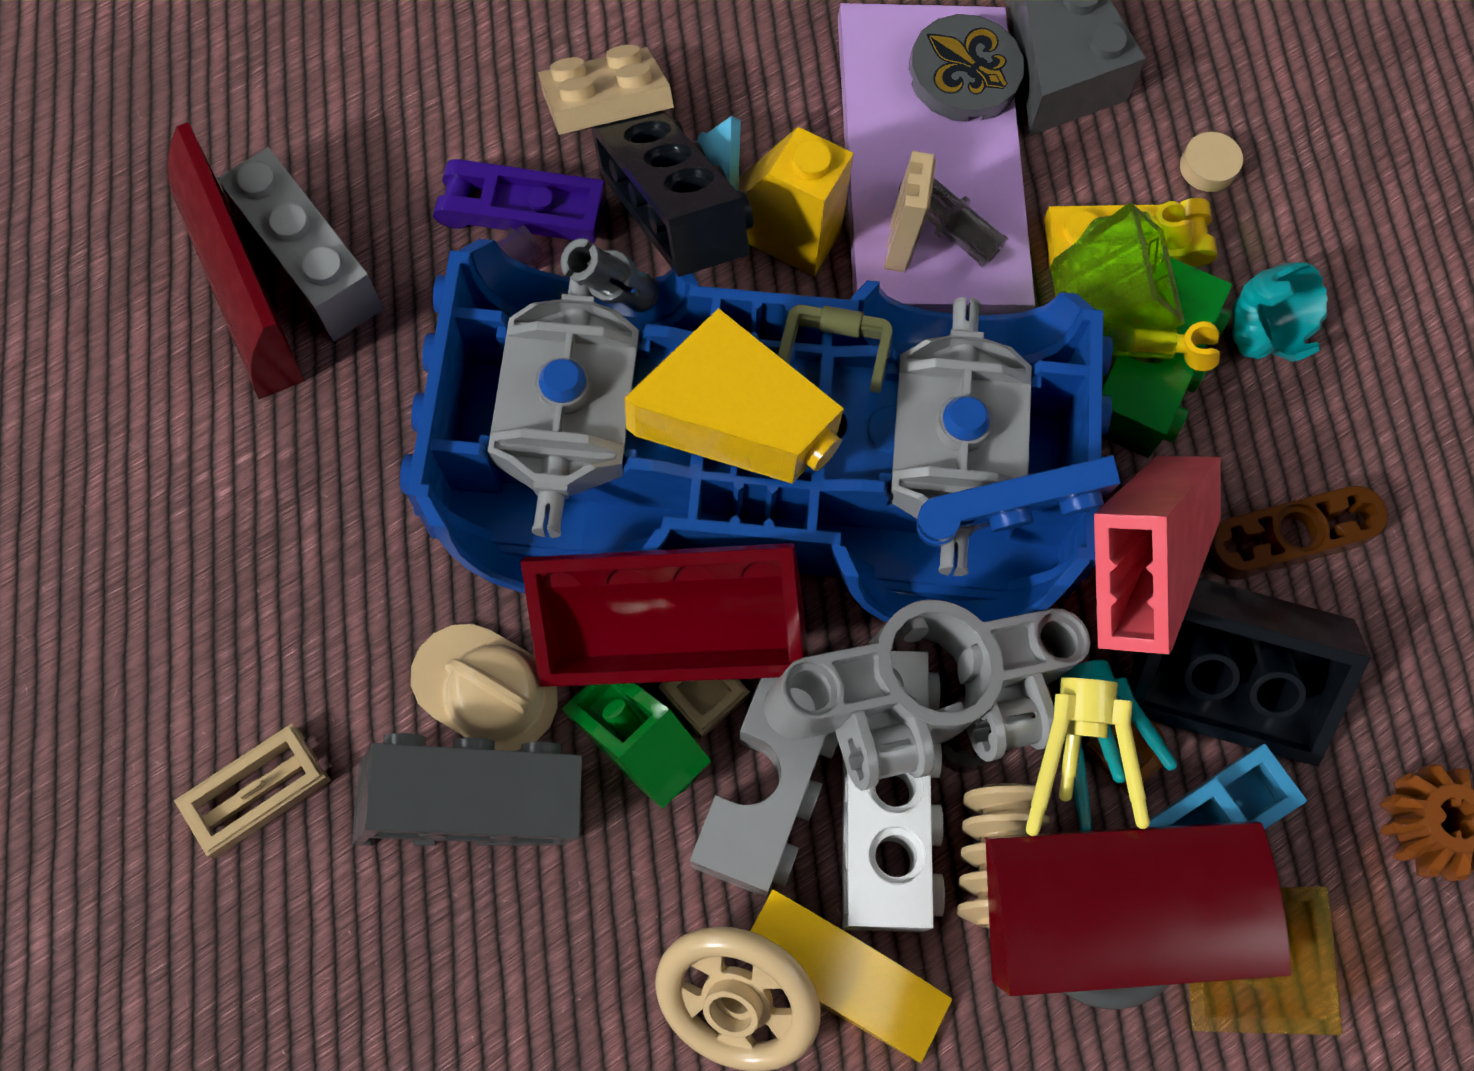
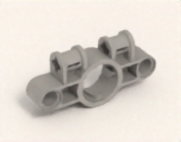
[763,600,1091,791]

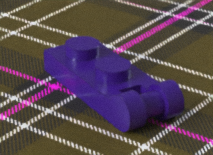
[433,159,606,243]

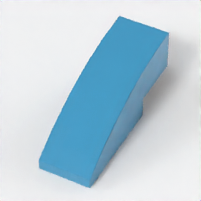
[1137,744,1307,830]

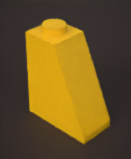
[738,127,854,277]
[625,308,844,484]

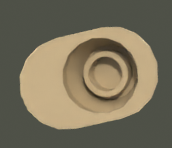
[411,624,558,751]

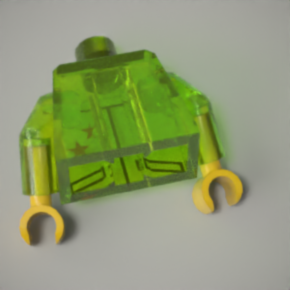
[1037,201,1220,371]

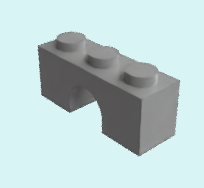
[216,147,384,341]
[690,677,838,898]

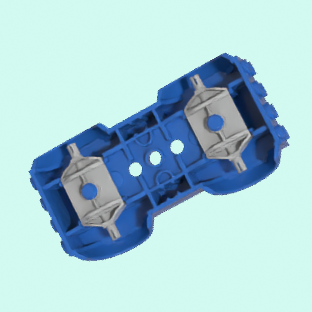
[400,239,1113,622]

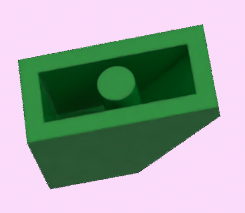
[562,683,711,809]

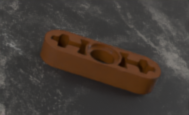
[1206,486,1388,580]

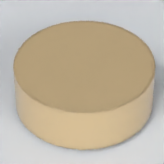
[1180,132,1243,192]

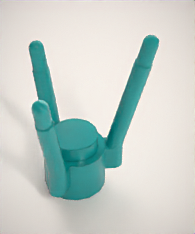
[1059,660,1177,831]

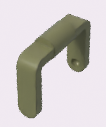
[778,305,893,393]

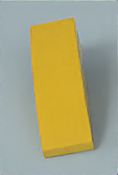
[750,889,952,1063]

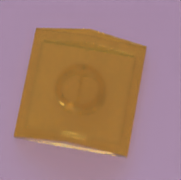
[1189,887,1343,1035]

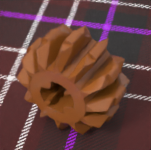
[1379,764,1474,882]

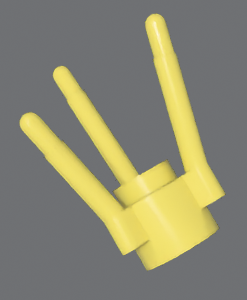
[1026,678,1150,836]

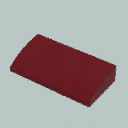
[168,122,305,399]
[521,543,809,687]
[985,821,1292,996]

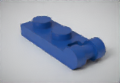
[916,455,1121,547]

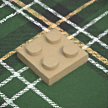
[538,45,674,135]

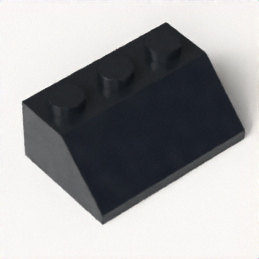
[1129,578,1371,767]

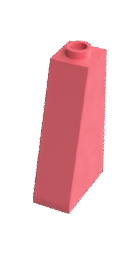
[1094,456,1221,654]

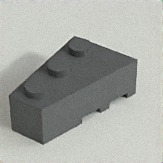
[1005,0,1146,137]
[352,733,582,846]

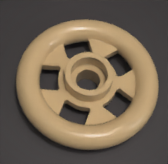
[655,926,821,1071]

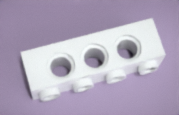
[842,651,945,932]

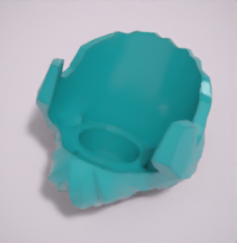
[1232,262,1328,362]

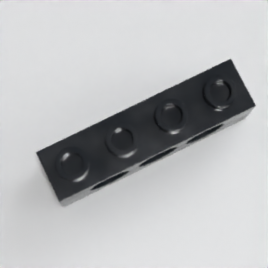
[591,110,754,277]

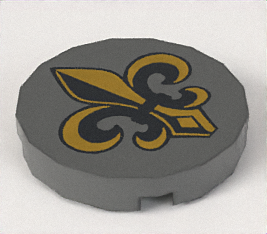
[909,14,1024,122]

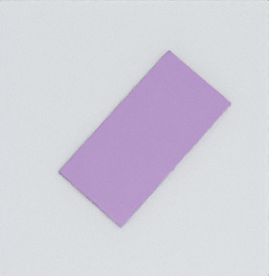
[838,3,1035,315]

